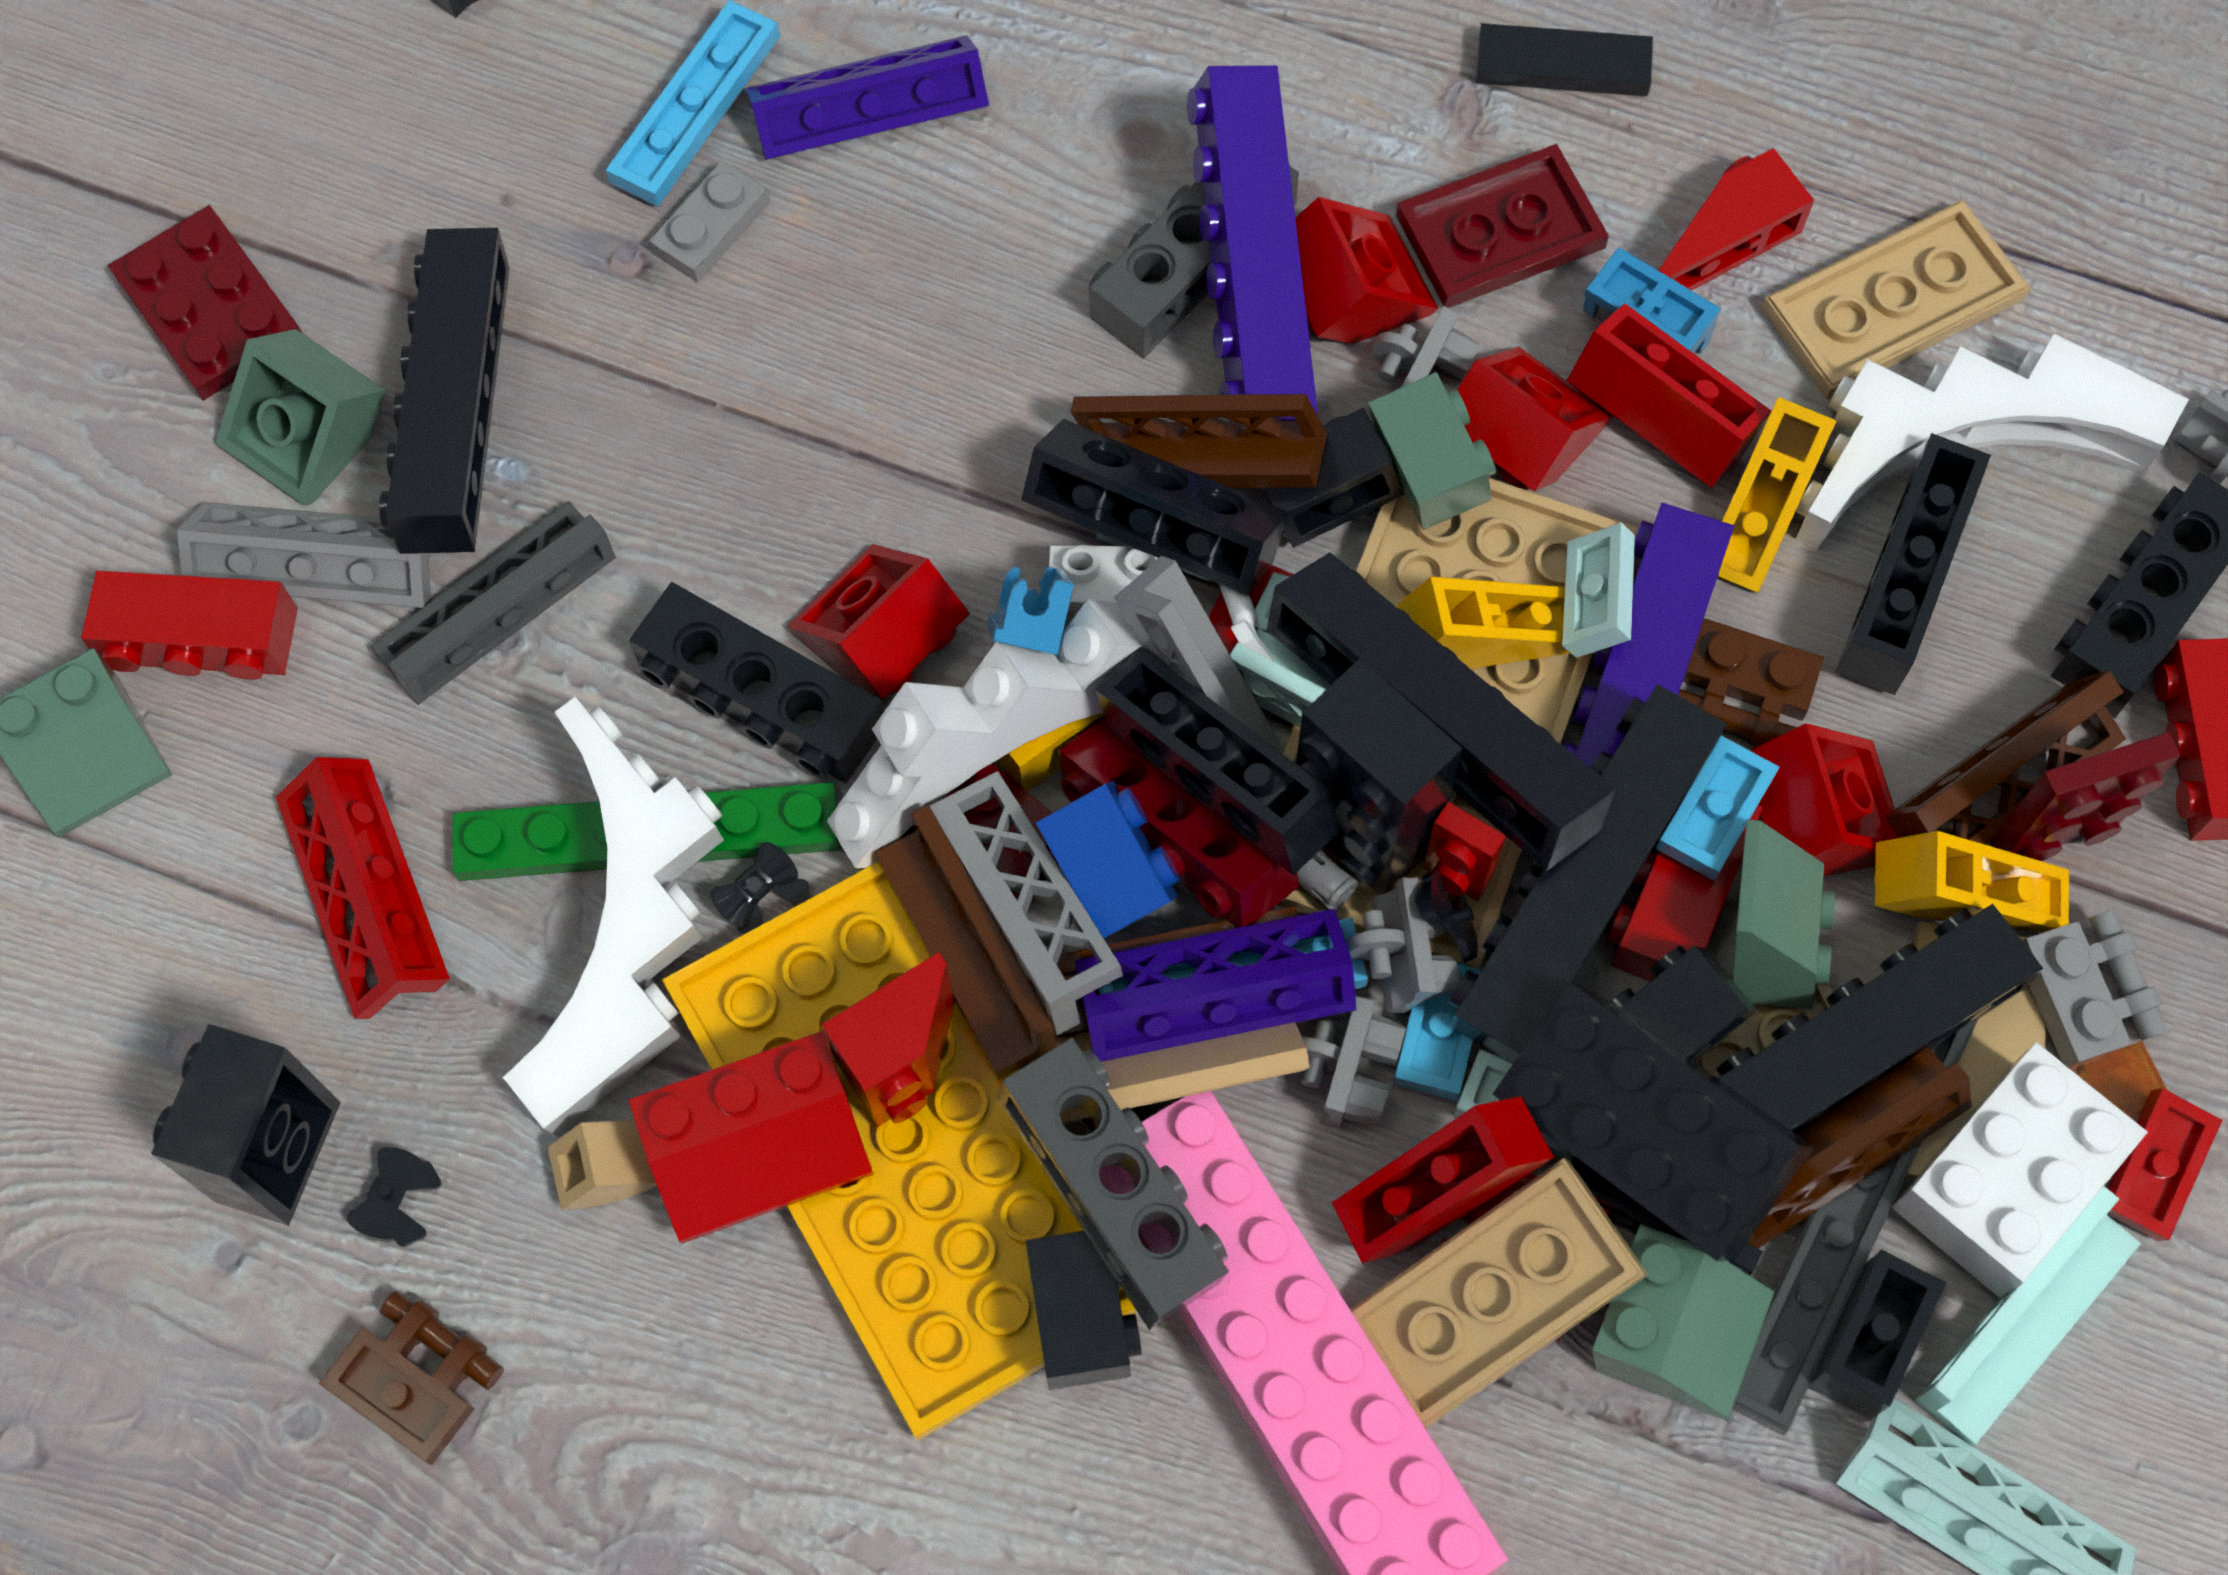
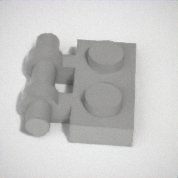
[2022,909,2167,1067]

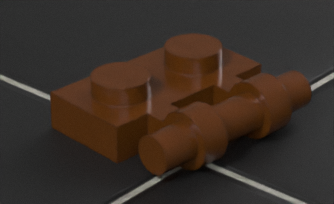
[1678,618,1824,747]
[318,1291,504,1466]

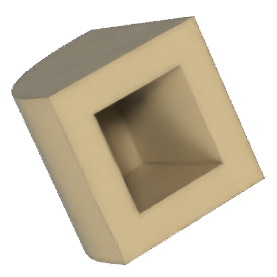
[547,1120,657,1210]

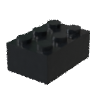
[151,1024,341,1226]

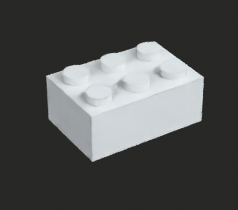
[1891,1042,2148,1299]

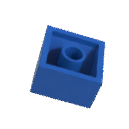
[1036,781,1180,938]

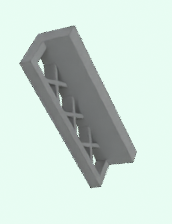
[177,502,433,608]
[1114,556,1284,753]
[930,771,1123,1036]

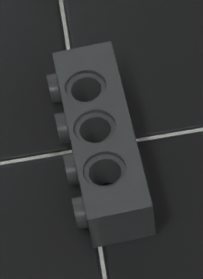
[1089,165,1299,359]
[996,1038,1229,1330]

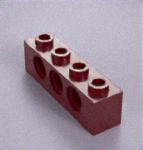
[1059,716,1299,928]

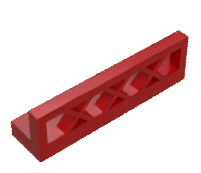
[276,757,450,1019]

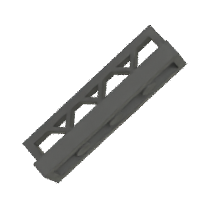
[370,500,616,705]

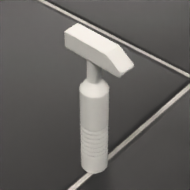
[1219,584,1274,662]

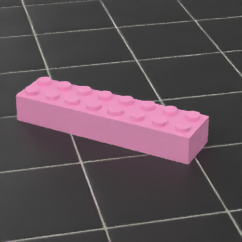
[1099,1091,1509,1575]

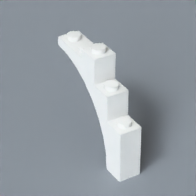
[1795,333,2189,550]
[827,599,1145,868]
[503,696,724,1137]

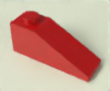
[1658,148,1814,291]

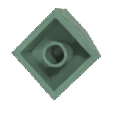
[215,329,386,506]
[0,648,172,838]
[1733,819,1835,1010]
[1592,1224,1774,1422]

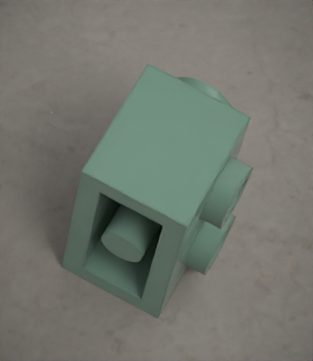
[1368,372,1496,530]

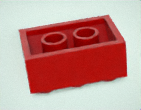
[628,1031,874,1244]

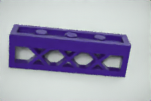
[746,35,990,160]
[1074,909,1357,1062]

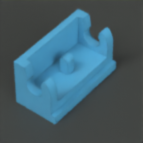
[1583,247,1721,354]
[987,566,1074,655]

